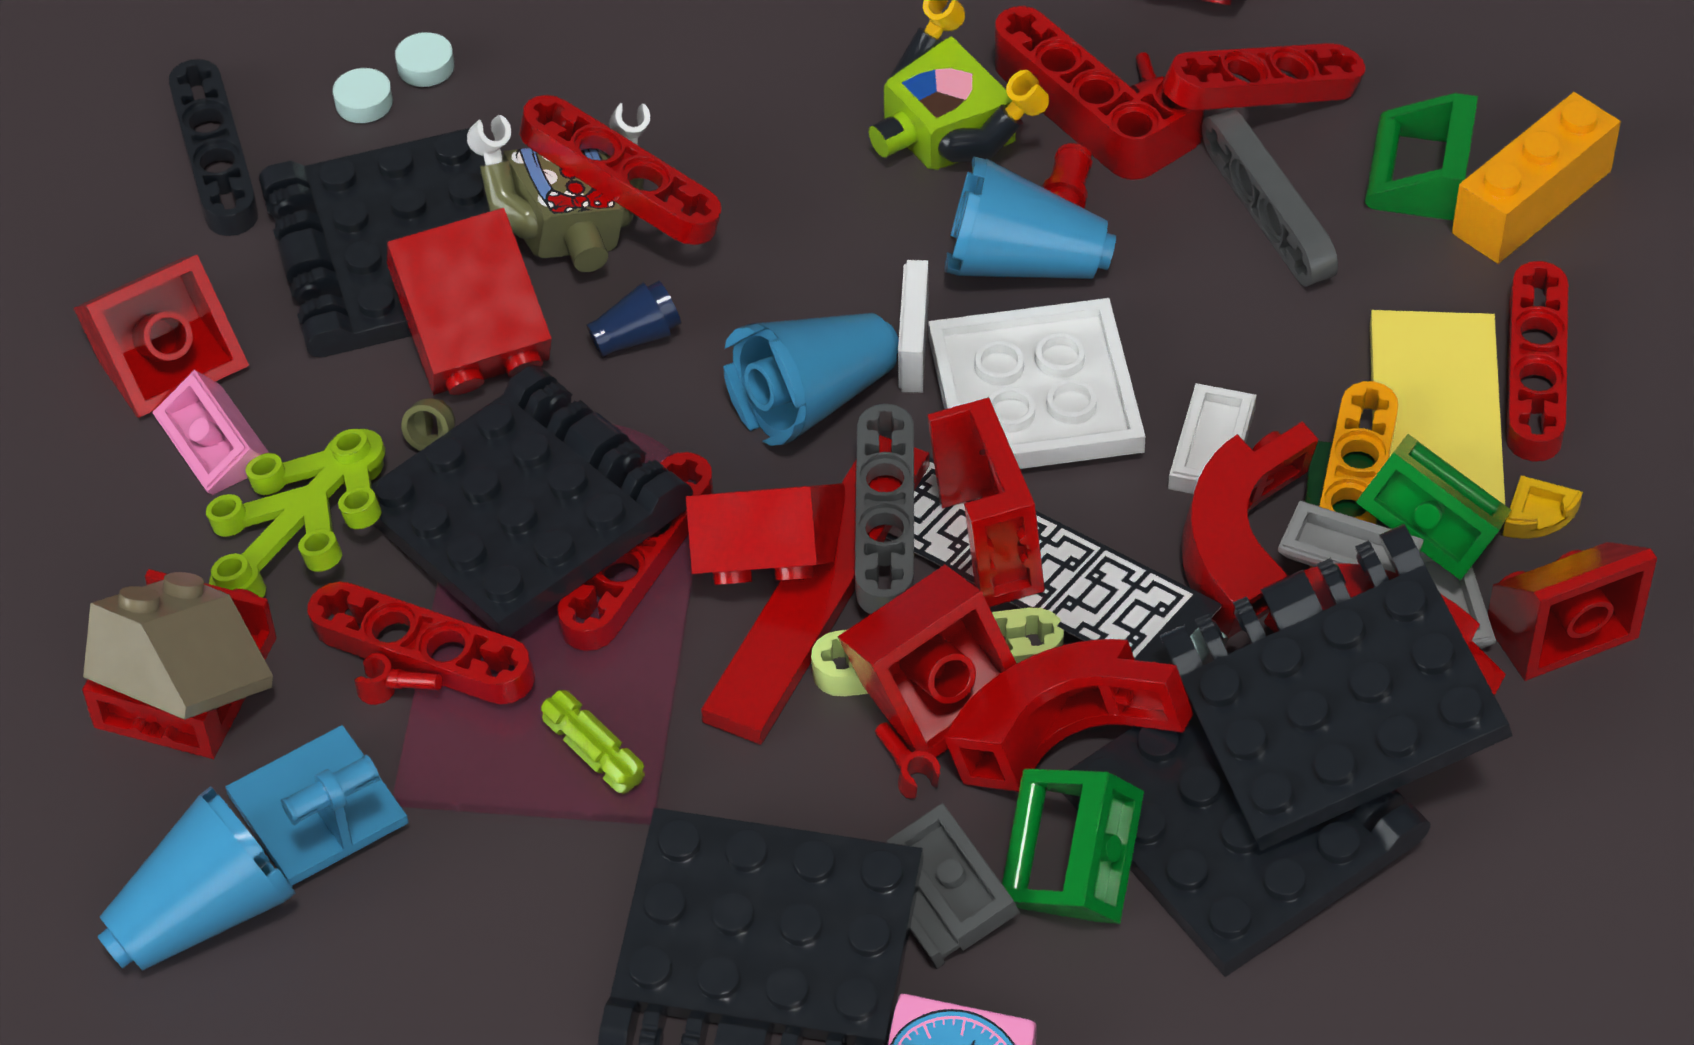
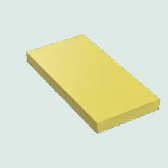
[1370,310,1505,505]

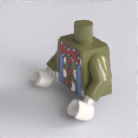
[467,103,650,272]

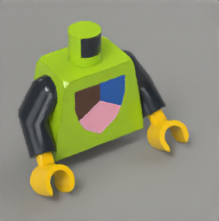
[869,0,1049,170]

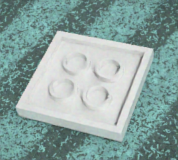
[928,298,1146,469]

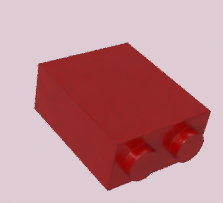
[387,208,552,395]

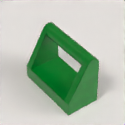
[1365,93,1478,221]
[1356,434,1511,581]
[1001,769,1144,924]

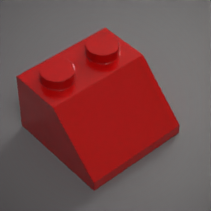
[74,255,249,418]
[686,483,845,585]
[1488,542,1657,681]
[838,564,1017,757]

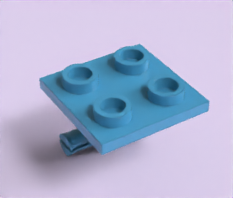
[225,725,409,886]

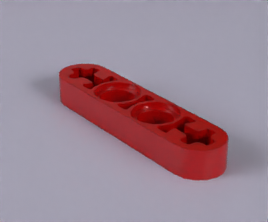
[1162,43,1366,110]
[520,95,721,245]
[1506,261,1568,462]
[558,452,714,651]
[307,581,535,705]

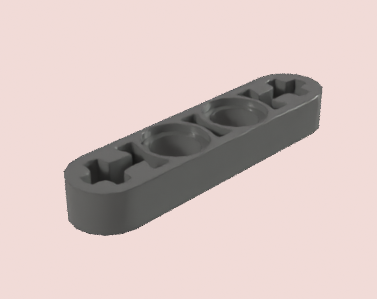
[1202,109,1338,287]
[855,403,914,614]

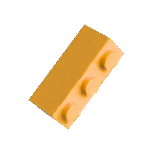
[1452,92,1621,264]

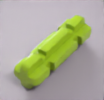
[541,690,645,794]

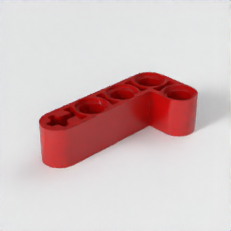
[995,6,1205,180]

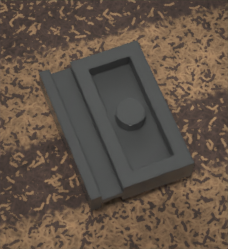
[886,803,1020,968]

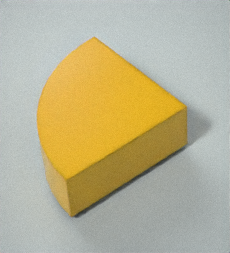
[1503,475,1583,539]

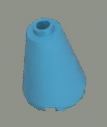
[944,157,1116,279]
[723,313,899,446]
[97,786,296,971]

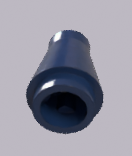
[586,281,682,357]

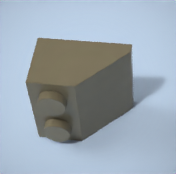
[83,572,273,720]

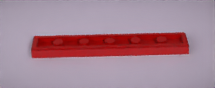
[701,435,929,745]

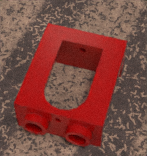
[927,397,1045,607]
[82,569,277,759]

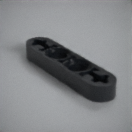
[169,59,258,236]

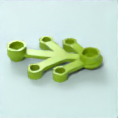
[206,429,385,598]

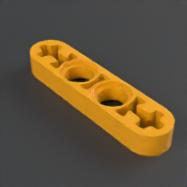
[1309,381,1398,568]

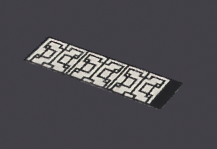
[886,457,1222,664]

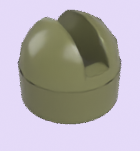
[401,398,456,451]

